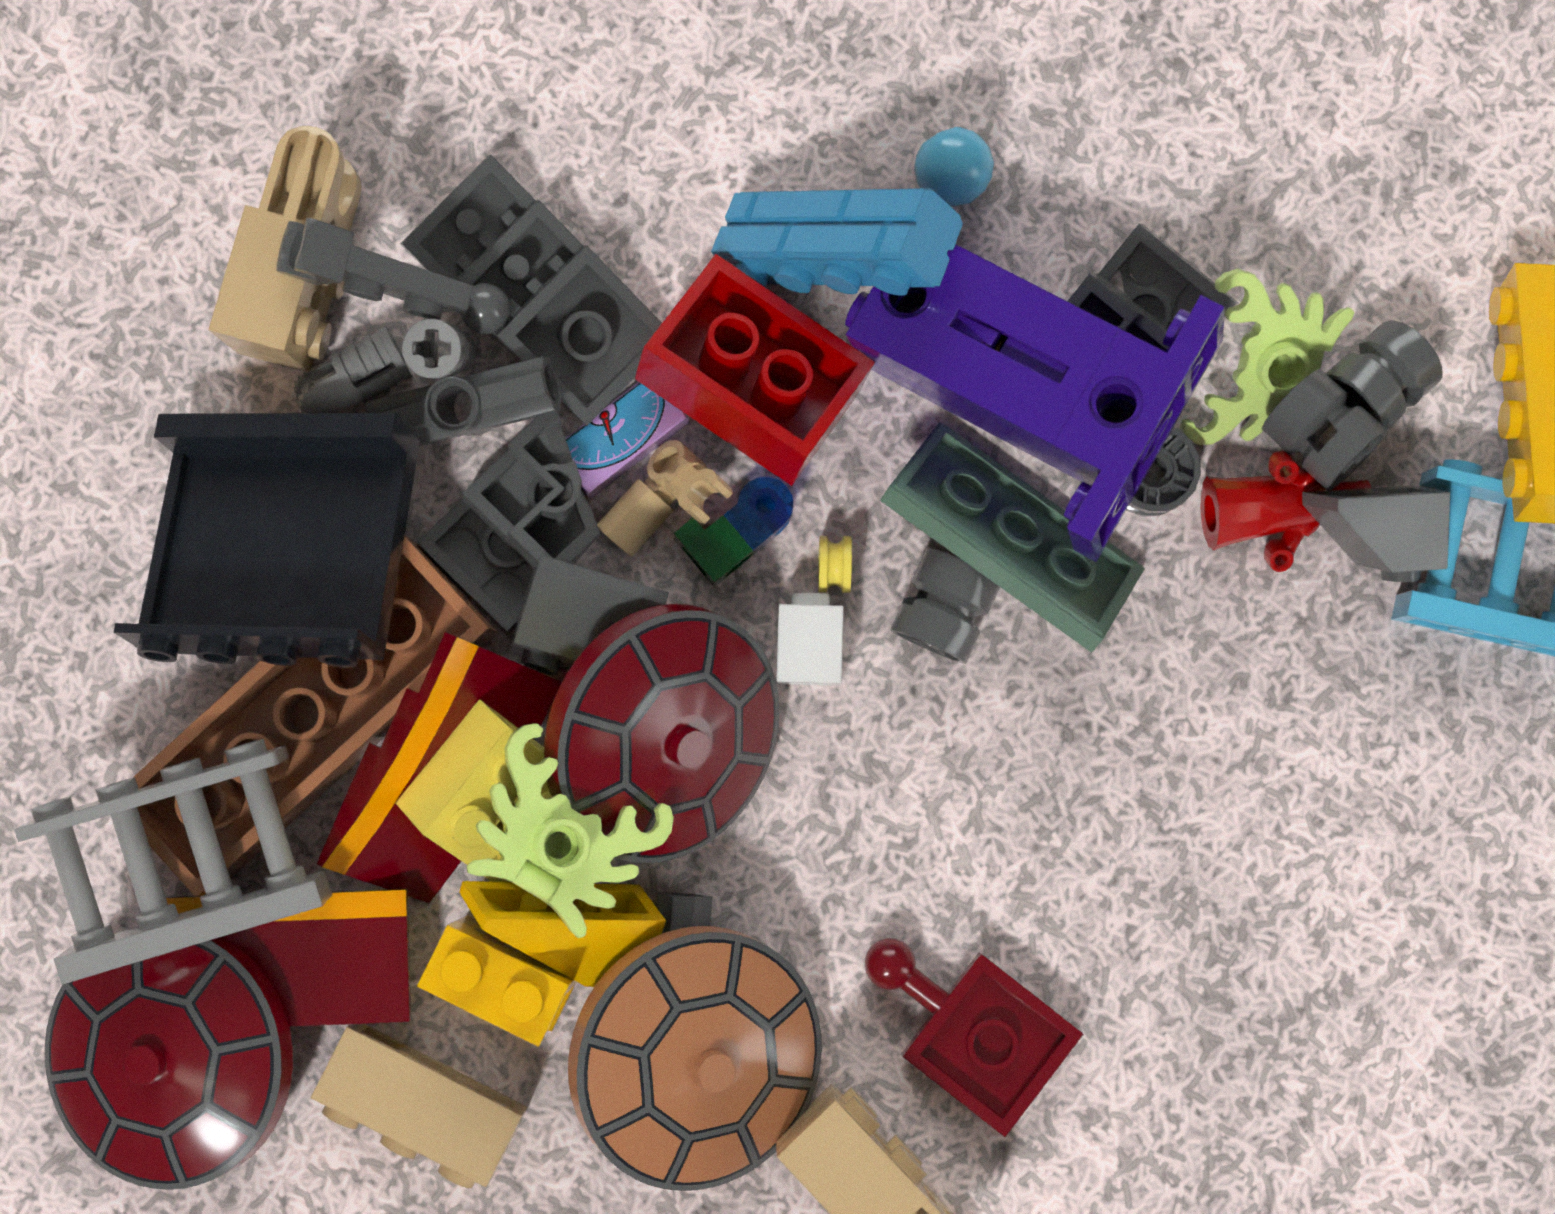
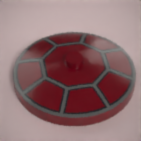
[544,604,779,863]
[45,937,293,1190]

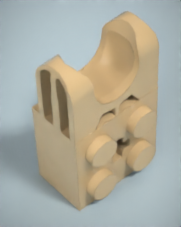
[208,125,362,373]
[776,1083,953,1214]

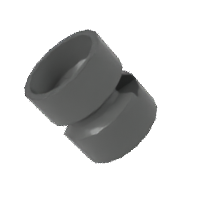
[1326,320,1443,430]
[1261,369,1388,492]
[890,548,1000,664]

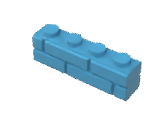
[711,188,963,296]

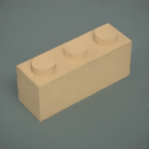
[310,1024,528,1188]

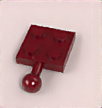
[864,938,1084,1137]

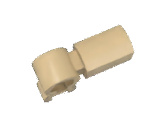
[597,440,733,557]

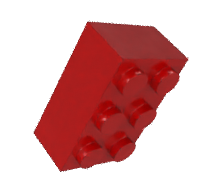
[634,254,875,486]

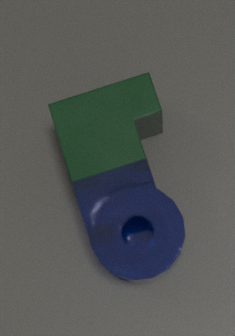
[673,476,794,588]

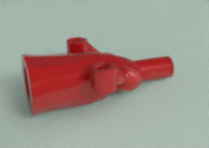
[1200,451,1371,572]

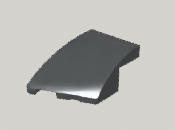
[1067,223,1239,423]
[417,412,600,635]

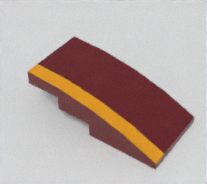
[316,632,561,904]
[166,889,411,1026]

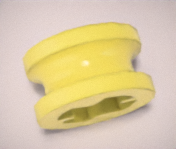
[818,536,852,593]

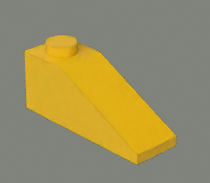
[459,881,666,987]

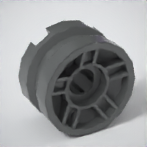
[1126,427,1201,517]

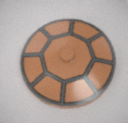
[568,926,822,1191]

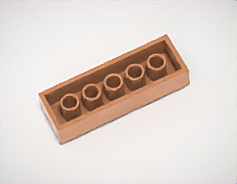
[134,536,498,897]

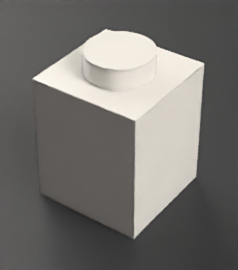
[776,593,843,686]

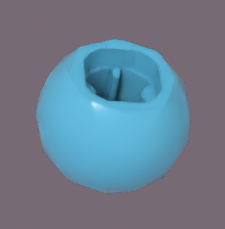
[914,127,994,207]

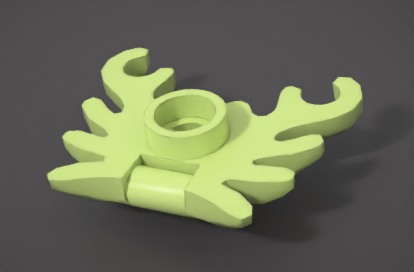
[1180,269,1355,445]
[466,723,674,938]

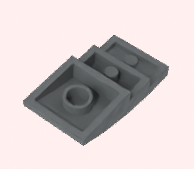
[400,154,662,426]

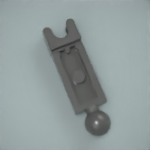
[276,218,510,334]

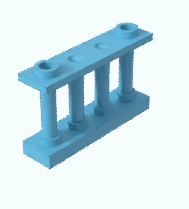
[1391,459,1555,657]

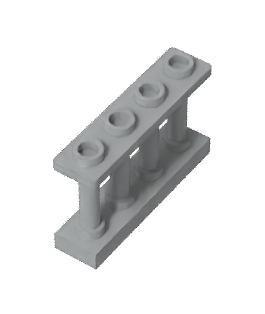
[14,739,333,985]

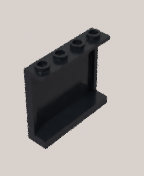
[113,413,421,668]

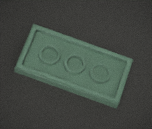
[880,421,1145,653]

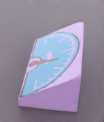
[565,382,689,499]

